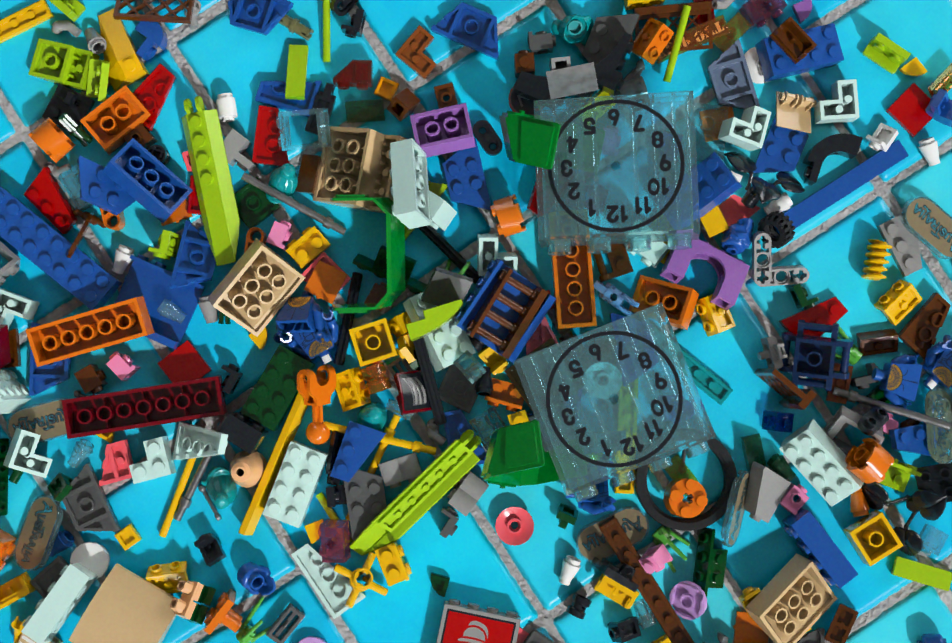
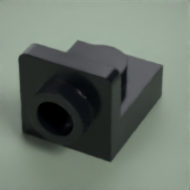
[341,8,367,38]
[221,363,243,394]
[326,485,347,507]
[608,616,641,643]

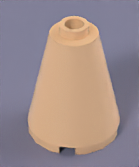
[230,450,267,488]

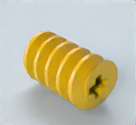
[861,239,892,281]

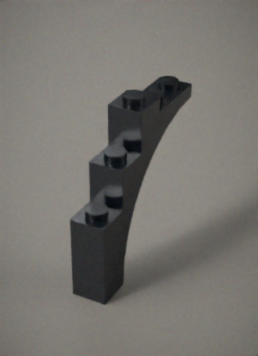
[513,32,634,111]

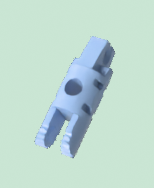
[594,280,640,318]

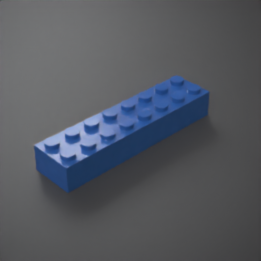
[0,186,123,310]

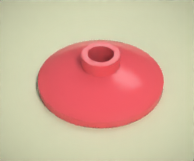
[495,506,534,546]

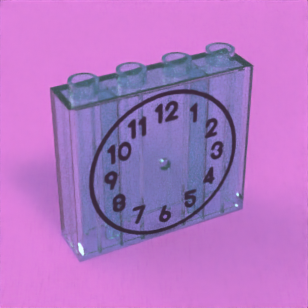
[534,91,700,256]
[513,302,716,502]

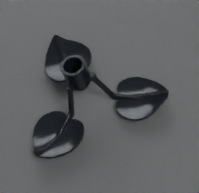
[724,152,805,208]
[862,483,947,556]

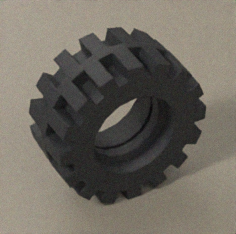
[758,211,795,248]

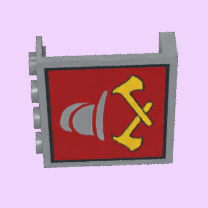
[436,599,521,643]

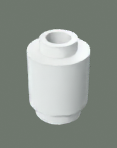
[216,93,238,122]

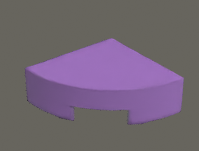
[792,0,812,24]

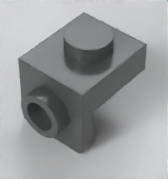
[850,363,879,389]
[440,506,459,538]

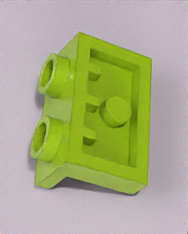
[49,0,86,22]
[862,33,911,74]
[86,58,110,102]
[148,230,181,260]

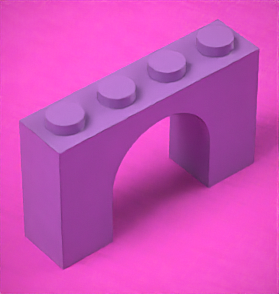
[660,231,750,310]

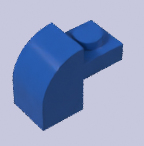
[135,21,168,62]
[925,89,952,127]

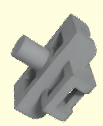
[757,336,788,369]

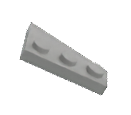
[877,211,923,277]

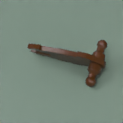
[67,208,106,258]

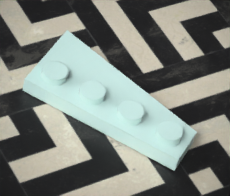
[172,422,228,460]
[291,543,366,619]

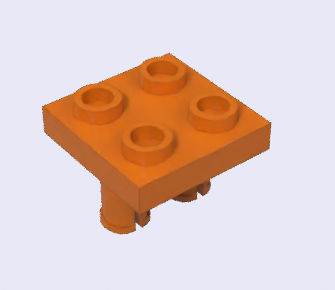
[203,588,243,635]

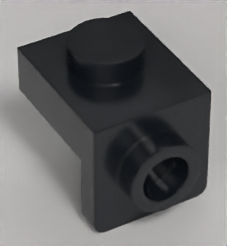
[194,533,226,567]

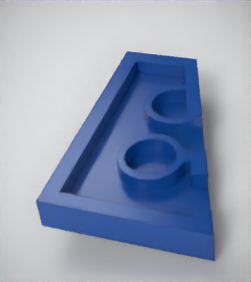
[255,81,322,117]
[444,409,486,465]
[330,421,386,482]
[889,423,945,457]

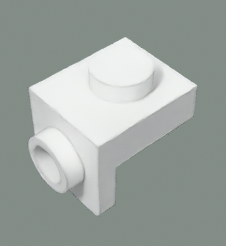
[866,123,899,152]

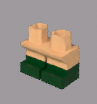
[169,580,216,625]

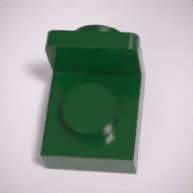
[789,283,819,310]
[47,472,73,502]

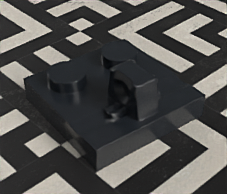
[42,83,95,129]
[591,557,639,592]

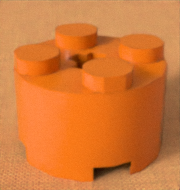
[28,117,75,163]
[490,194,527,237]
[845,438,894,484]
[663,478,708,518]

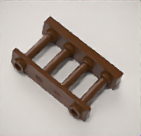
[466,267,549,359]

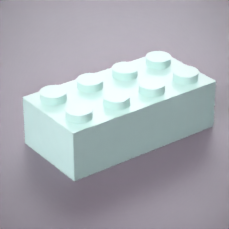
[388,138,431,229]
[402,292,476,372]
[0,369,32,414]
[779,419,864,507]
[263,440,328,528]
[21,563,98,643]

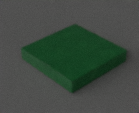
[234,177,281,229]

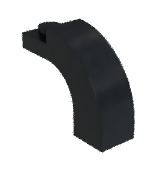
[803,133,863,185]

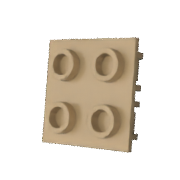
[776,91,817,133]

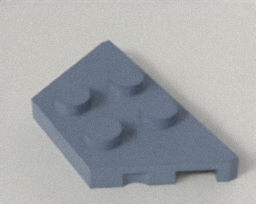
[707,40,760,109]

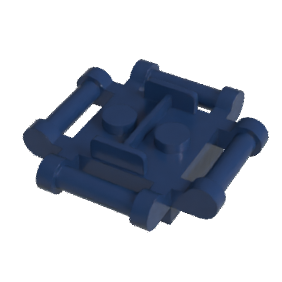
[778,319,853,391]

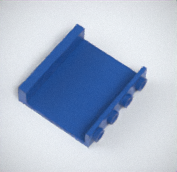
[115,254,206,349]
[453,258,556,363]

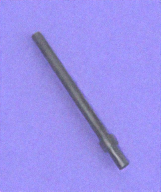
[241,173,347,235]
[832,387,951,430]
[174,414,228,521]

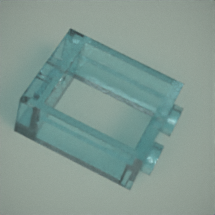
[276,108,332,151]

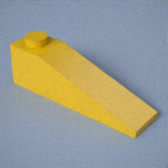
[98,8,149,92]

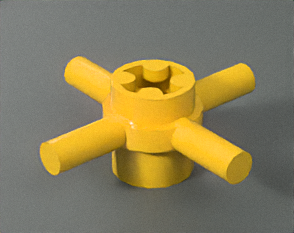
[333,552,388,608]

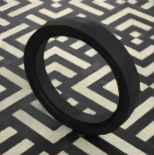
[634,428,737,531]

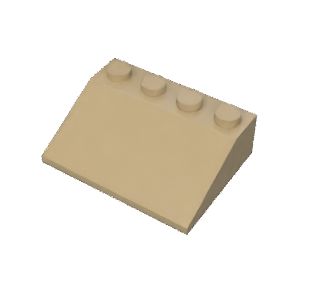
[208,238,306,337]
[745,553,837,643]

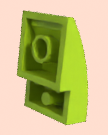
[29,38,100,91]
[406,299,463,341]

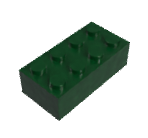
[240,345,316,431]

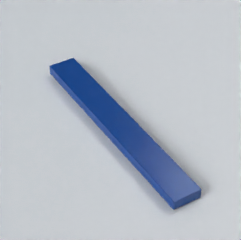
[773,140,909,234]

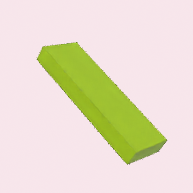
[285,44,309,100]
[891,556,952,591]

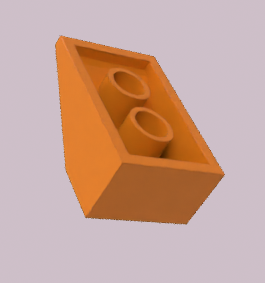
[80,85,151,155]
[629,275,699,330]

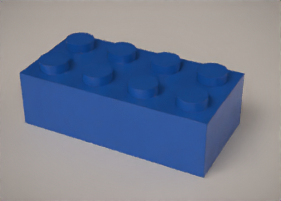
[755,23,844,82]
[102,138,193,223]
[653,152,742,233]
[782,508,858,588]

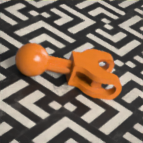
[297,364,336,445]

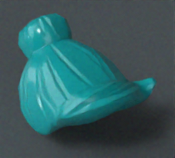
[551,14,594,46]
[265,163,298,204]
[356,402,387,431]
[201,466,237,509]

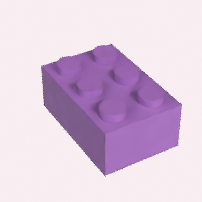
[410,103,476,158]

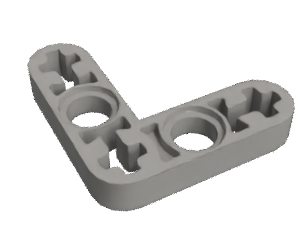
[752,231,810,287]

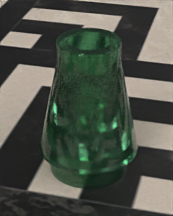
[767,454,796,481]

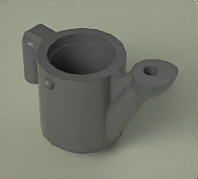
[614,58,650,113]

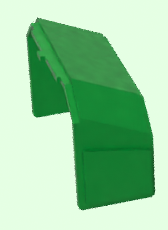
[499,110,605,174]
[330,194,405,314]
[481,420,587,489]

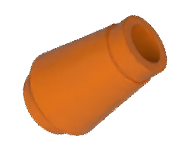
[850,488,870,517]

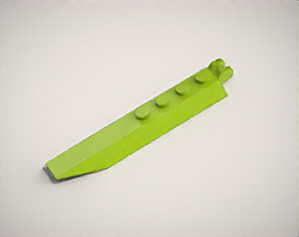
[181,96,240,266]
[349,429,482,556]

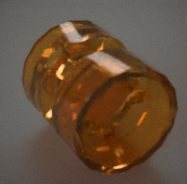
[360,362,392,395]

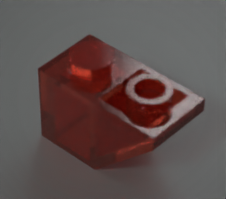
[333,60,373,90]

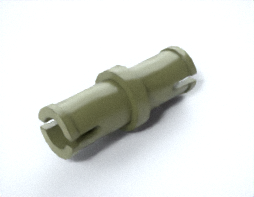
[279,14,314,41]

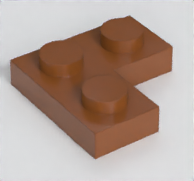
[395,25,437,80]

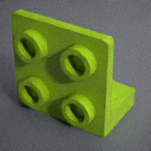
[880,458,922,493]

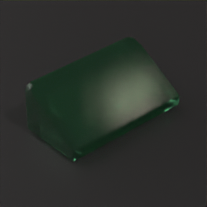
[345,99,385,123]
[740,433,767,475]

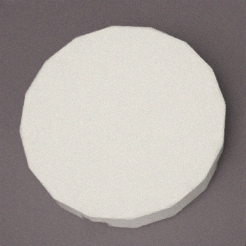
[70,541,110,579]

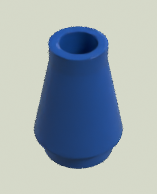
[45,530,75,557]

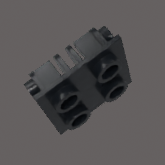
[915,461,952,502]

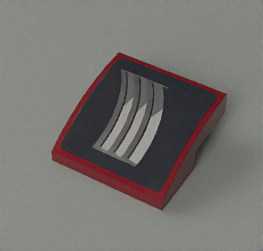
[393,370,432,415]

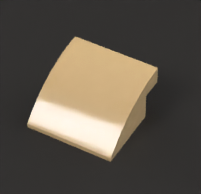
[313,126,407,213]
[68,563,177,643]

